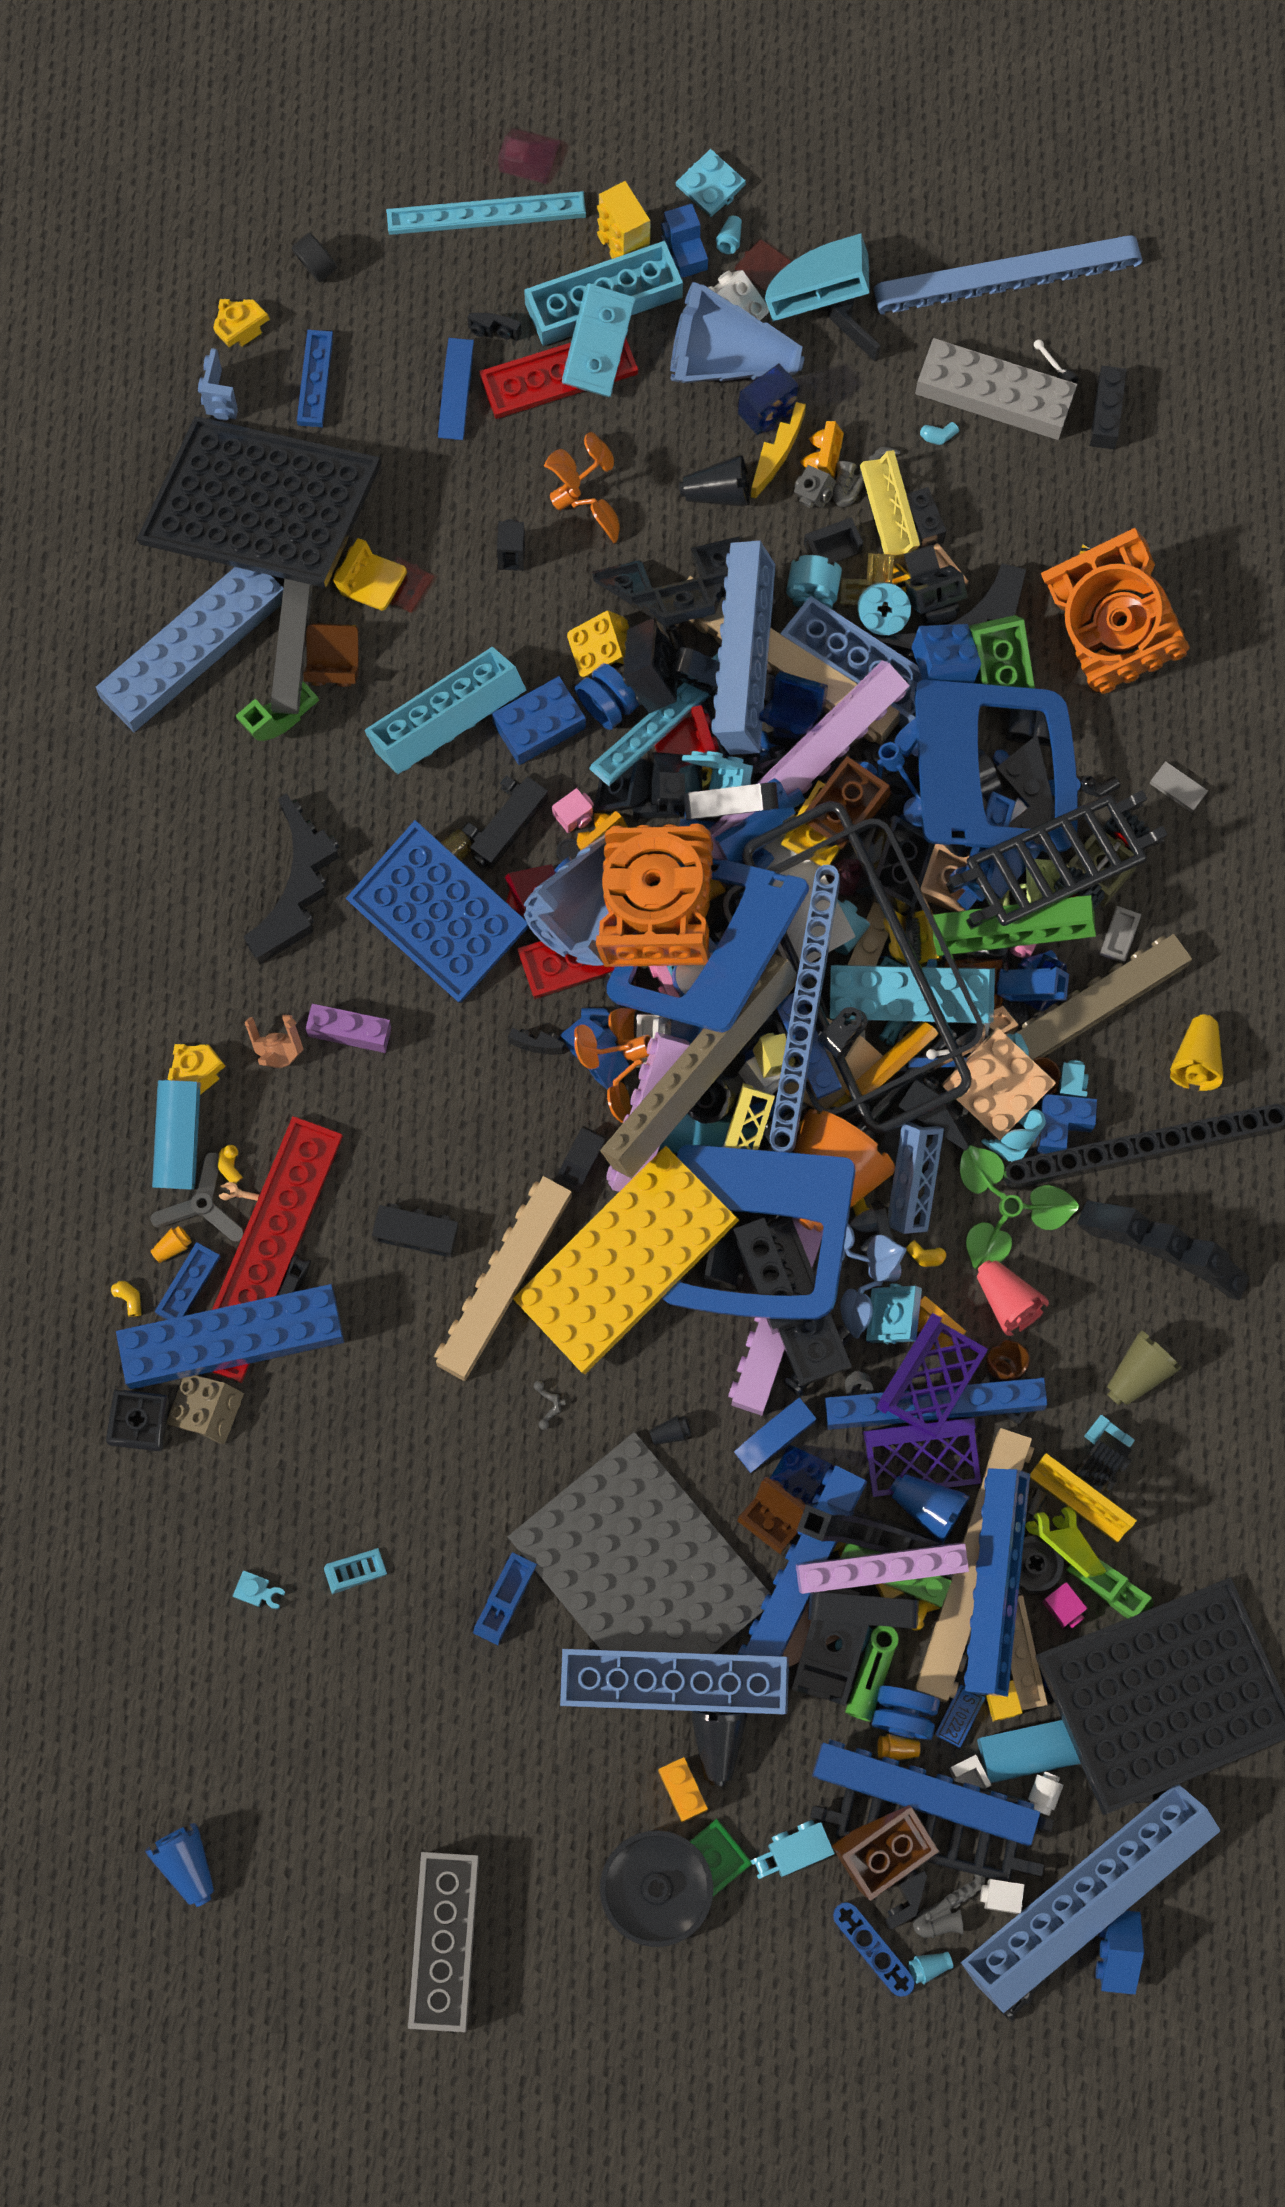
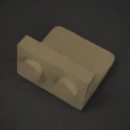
[167,1376,244,1444]

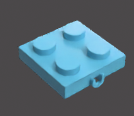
[676,149,746,217]
[866,1284,922,1344]

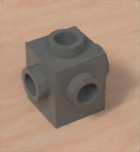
[794,465,837,509]

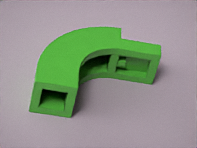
[235,681,319,741]

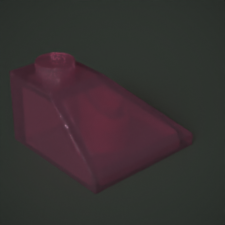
[498,128,560,184]

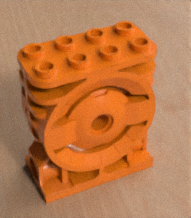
[1041,528,1190,694]
[596,824,714,967]

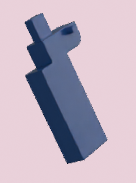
[714,778,806,863]
[950,840,1041,910]

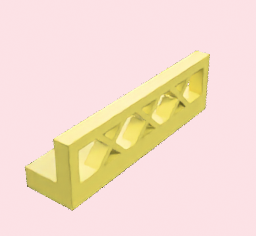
[860,450,920,560]
[723,1083,775,1150]

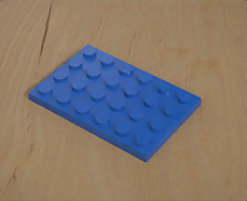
[345,820,529,1003]

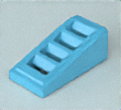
[324,1548,387,1594]

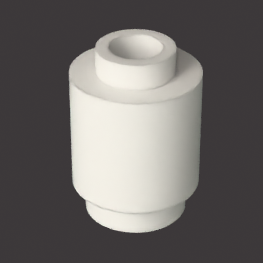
[1028,1771,1064,1816]

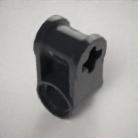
[818,1007,868,1059]

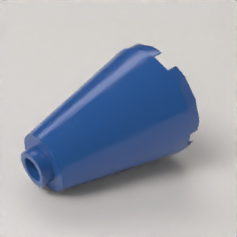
[890,1474,970,1543]
[145,1823,214,1907]

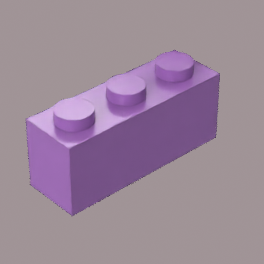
[306,1004,391,1053]

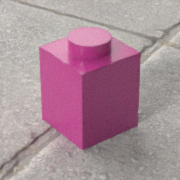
[1042,1582,1087,1628]

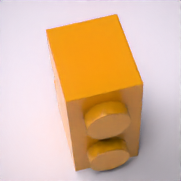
[658,1757,708,1822]

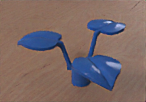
[858,718,922,826]

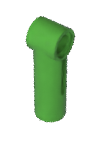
[845,1626,898,1722]

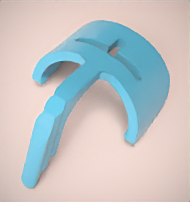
[981,1109,1046,1162]

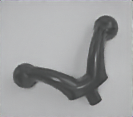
[534,1380,567,1430]

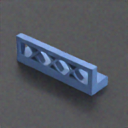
[888,1122,944,1234]

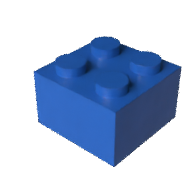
[912,624,981,683]

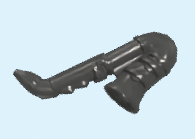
[832,447,900,507]
[913,1874,985,1938]

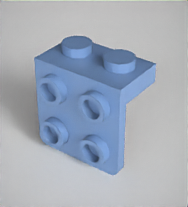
[198,348,238,420]

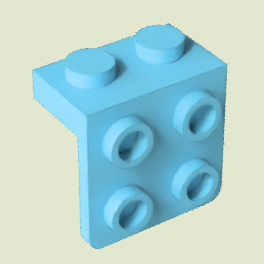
[682,751,753,790]

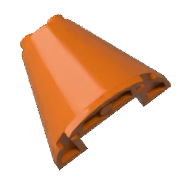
[792,1109,895,1232]

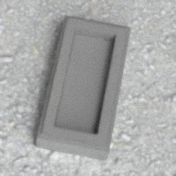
[1150,761,1208,813]
[1100,906,1141,963]

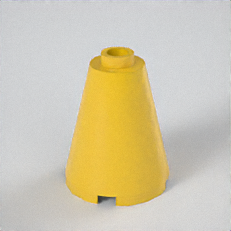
[1170,1014,1223,1091]

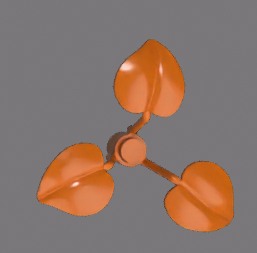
[544,432,620,544]
[574,1008,651,1123]

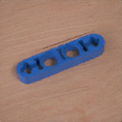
[833,1903,914,1996]

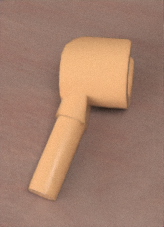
[219,1182,259,1201]

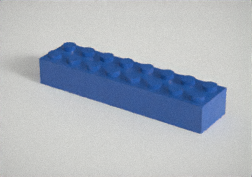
[116,1284,345,1390]

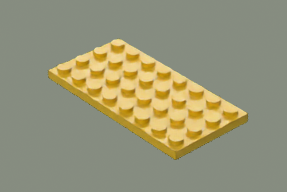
[513,1146,739,1374]

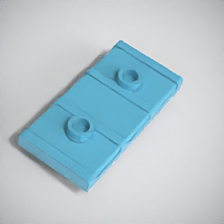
[562,283,636,397]

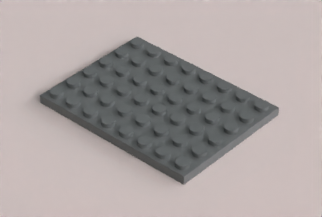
[507,1432,771,1654]

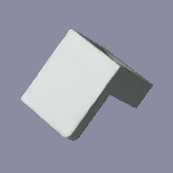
[949,1755,991,1789]

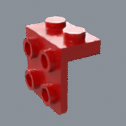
[655,705,719,755]

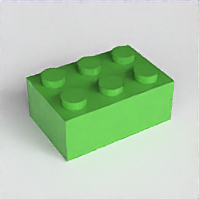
[969,615,1035,707]

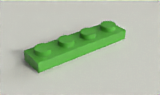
[840,1543,951,1608]

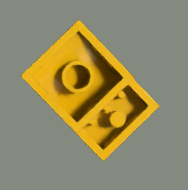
[781,780,841,866]

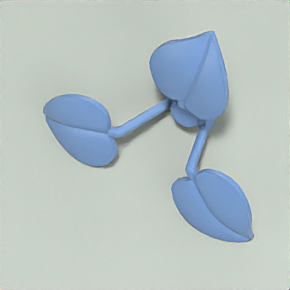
[840,1224,907,1338]

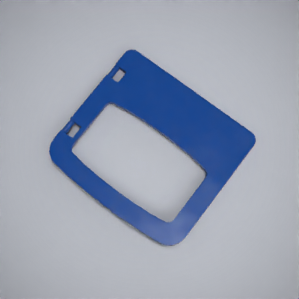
[914,680,1077,852]
[606,858,809,1033]
[662,1145,856,1319]

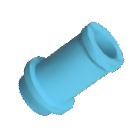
[879,1020,908,1046]

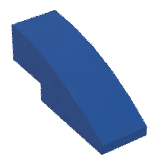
[734,1397,816,1473]
[473,1552,537,1645]

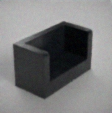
[803,517,863,564]

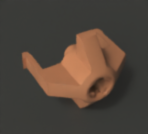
[245,1015,303,1068]

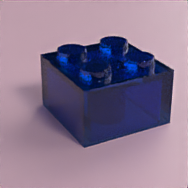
[738,363,798,435]

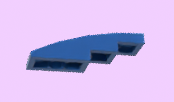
[438,338,474,441]

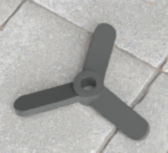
[150,1153,245,1242]

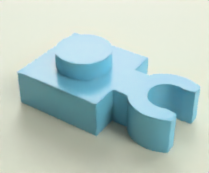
[233,1571,285,1609]

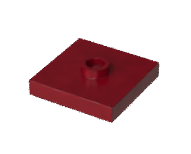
[505,864,555,920]

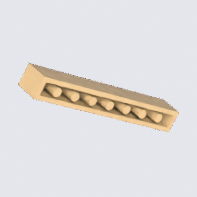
[434,1176,572,1381]

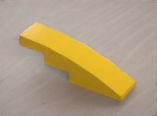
[751,402,806,498]

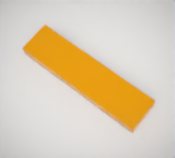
[844,1021,939,1099]

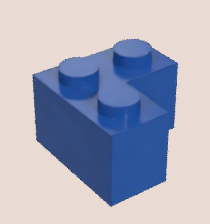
[660,204,708,278]
[560,1016,630,1090]
[1036,1094,1097,1154]
[1096,1911,1144,1995]

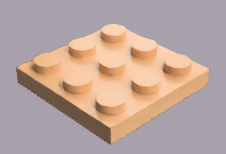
[942,1027,1056,1140]

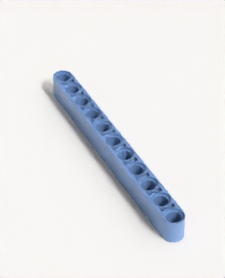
[873,236,1142,314]
[770,865,840,1153]

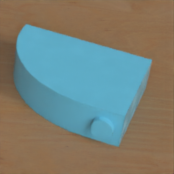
[765,234,869,321]

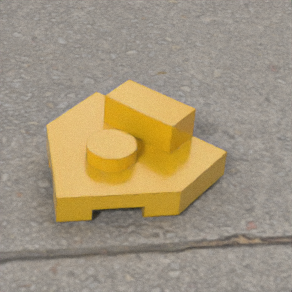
[213,299,270,347]
[167,1044,225,1095]

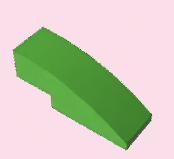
[1067,1559,1154,1618]

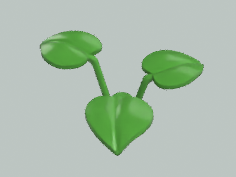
[960,1146,1079,1270]

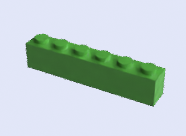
[933,895,1096,956]

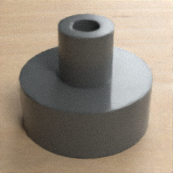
[845,1371,873,1396]

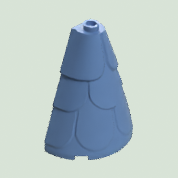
[670,282,804,383]
[524,834,609,966]

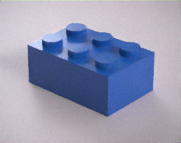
[492,676,586,765]

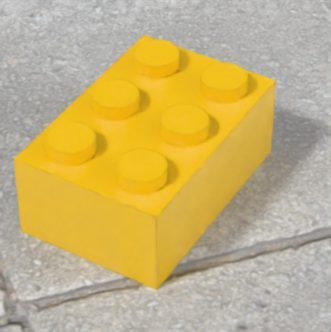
[597,181,650,259]

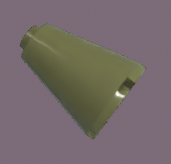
[1107,1330,1182,1405]

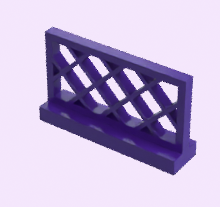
[876,1313,988,1438]
[863,1418,981,1497]

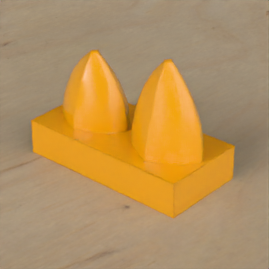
[800,421,844,479]
[577,811,628,851]
[917,1296,966,1350]

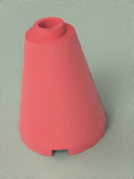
[977,1260,1049,1336]

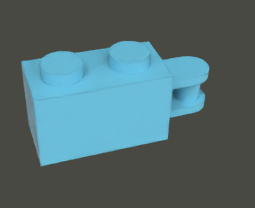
[751,1820,834,1879]

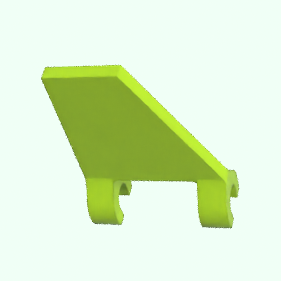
[1025,1507,1106,1578]

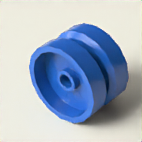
[575,663,639,730]
[872,1686,940,1740]

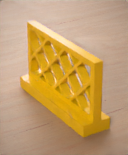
[1030,1453,1137,1543]

